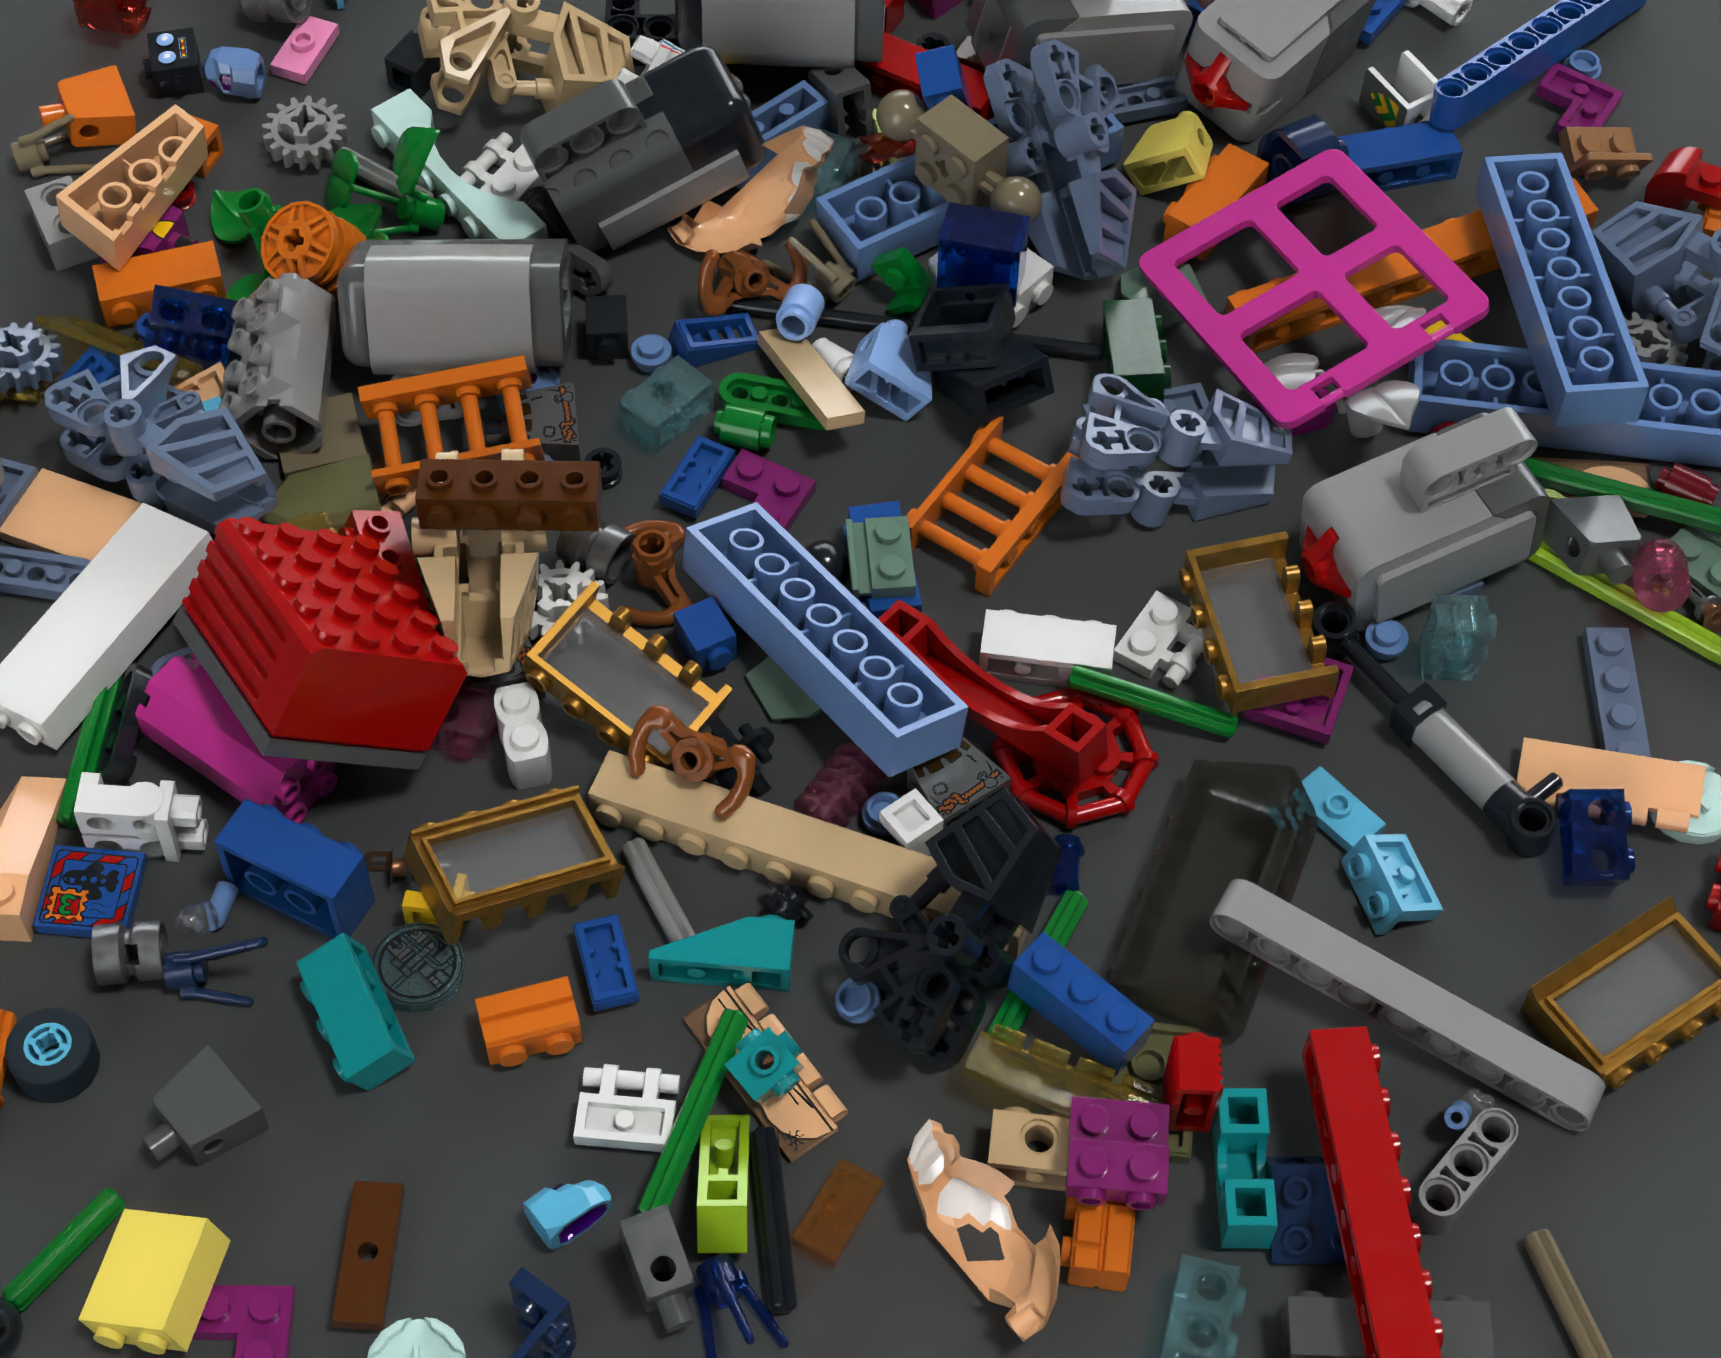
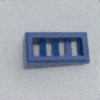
[668,313,760,369]

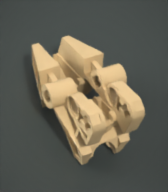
[418,0,635,116]
[411,448,548,677]

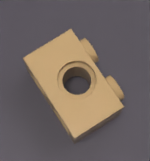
[987,1107,1070,1191]

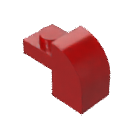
[1644,147,1721,212]

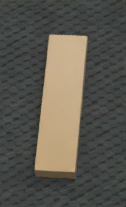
[758,328,865,431]

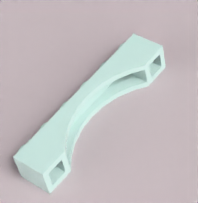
[371,88,548,239]

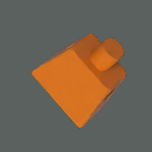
[38,65,136,147]

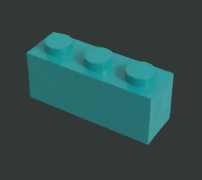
[296,933,416,1091]

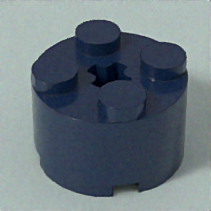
[1257,114,1349,206]

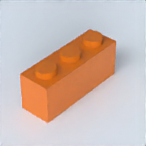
[1162,143,1269,261]
[92,240,227,328]

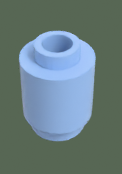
[776,284,825,341]

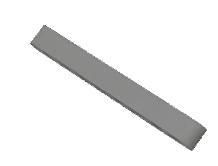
[1210,879,1606,1131]

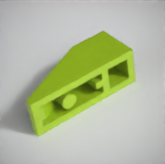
[697,1115,750,1255]

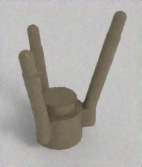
[10,114,96,178]
[762,219,857,303]

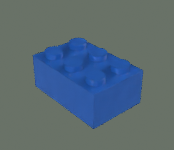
[214,798,375,938]

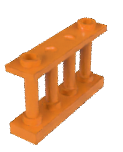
[358,355,546,496]
[906,416,1081,597]

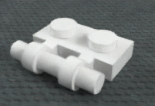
[460,132,543,203]
[1113,590,1220,689]
[573,1064,680,1152]

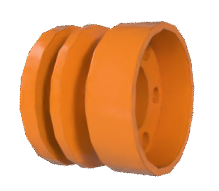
[260,201,367,302]

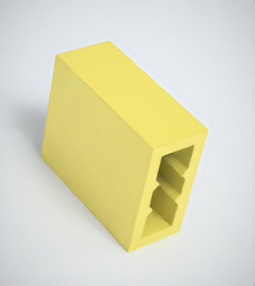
[78,1209,231,1355]

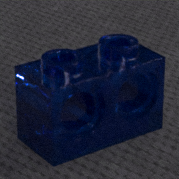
[144,284,238,364]
[1558,788,1635,886]

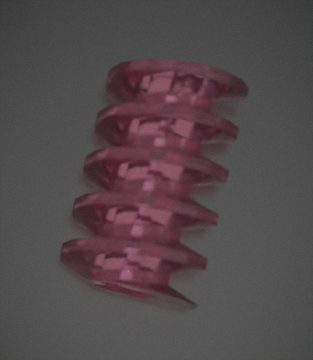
[1632,538,1691,613]
[794,742,887,828]

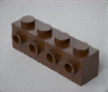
[415,459,602,532]

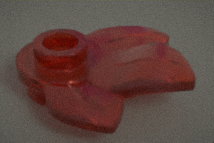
[860,132,916,163]

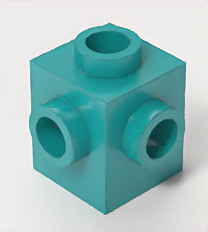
[724,1027,804,1105]

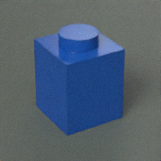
[673,596,737,674]

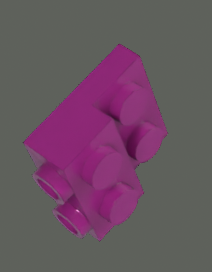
[1065,1096,1170,1210]

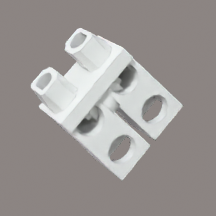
[73,772,209,862]

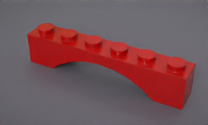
[878,599,1108,786]

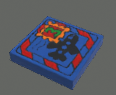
[33,845,148,938]

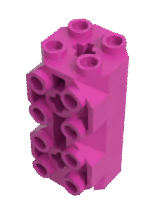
[135,654,338,824]

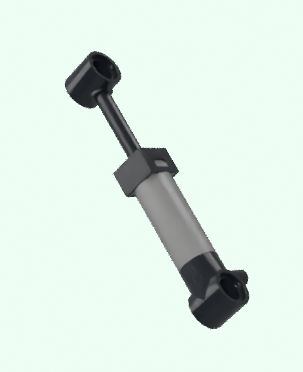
[1312,601,1563,858]

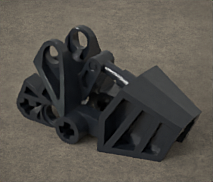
[838,787,1062,1069]

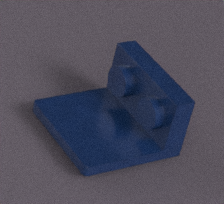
[1266,1156,1345,1264]
[509,1267,577,1358]

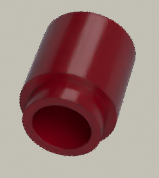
[1653,462,1721,505]

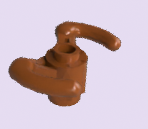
[697,238,808,317]
[623,520,692,627]
[628,705,756,819]

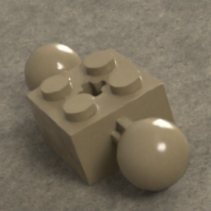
[876,89,1042,229]

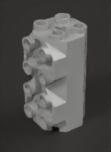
[219,273,336,459]

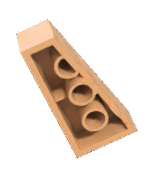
[56,104,208,271]

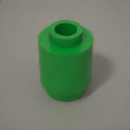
[713,403,777,451]

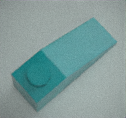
[648,915,795,992]

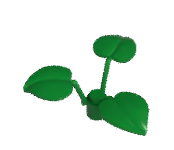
[325,126,445,240]
[210,188,382,322]

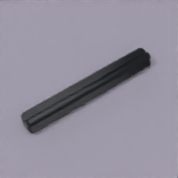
[749,1126,798,1314]

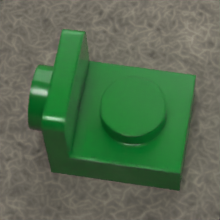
[871,247,934,316]

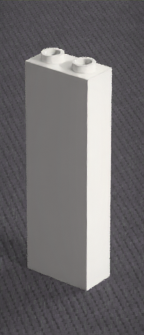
[0,503,213,750]

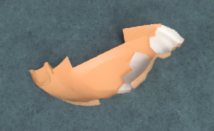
[667,125,834,254]
[907,1119,1061,1342]

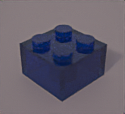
[936,202,1030,307]

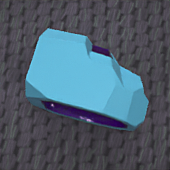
[522,1180,612,1249]

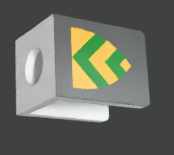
[1359,50,1438,129]

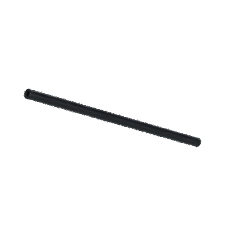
[701,298,1102,361]

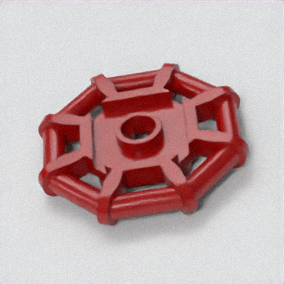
[991,687,1159,829]

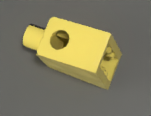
[1123,111,1213,195]

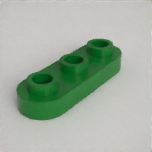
[719,372,825,430]

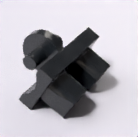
[707,715,774,796]

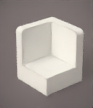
[879,788,944,856]

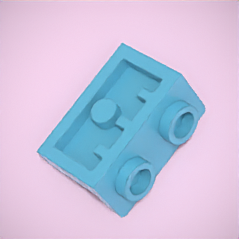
[1341,834,1443,935]

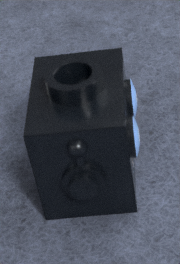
[143,27,204,99]

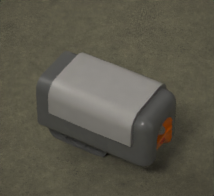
[337,239,574,375]

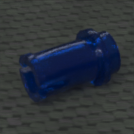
[1050,834,1085,895]

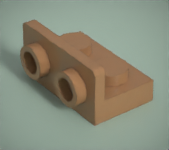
[1558,127,1653,180]

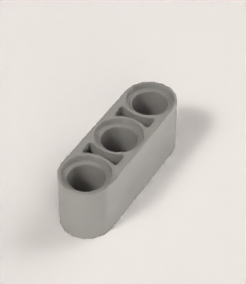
[1411,1108,1518,1235]

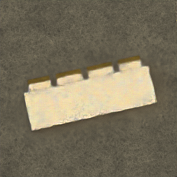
[34,315,202,378]
[962,1023,1161,1116]

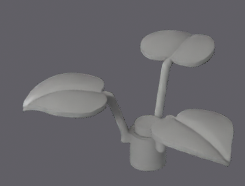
[1264,305,1427,438]

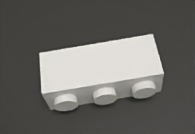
[979,609,1117,688]

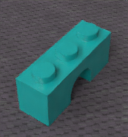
[1212,1088,1278,1249]

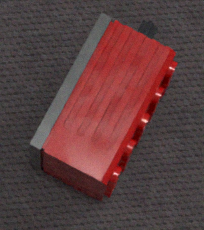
[173,517,467,770]

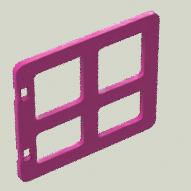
[1139,149,1489,429]

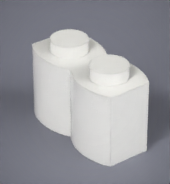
[494,682,552,790]

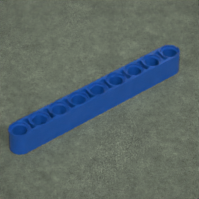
[1429,0,1647,130]

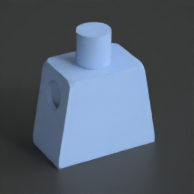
[844,319,932,422]

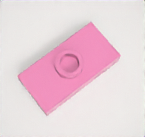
[270,16,340,84]

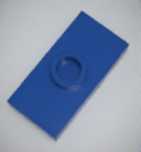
[659,435,736,519]
[573,914,640,1012]

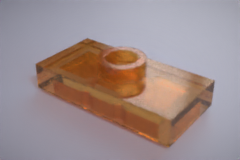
[792,1158,884,1267]

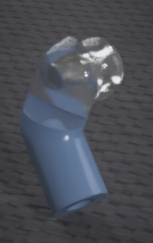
[175,881,239,935]
[1444,1088,1495,1130]

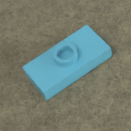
[1288,766,1386,853]

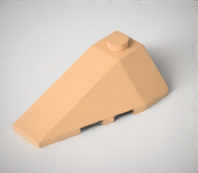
[0,776,67,942]

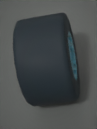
[5,1007,100,1102]

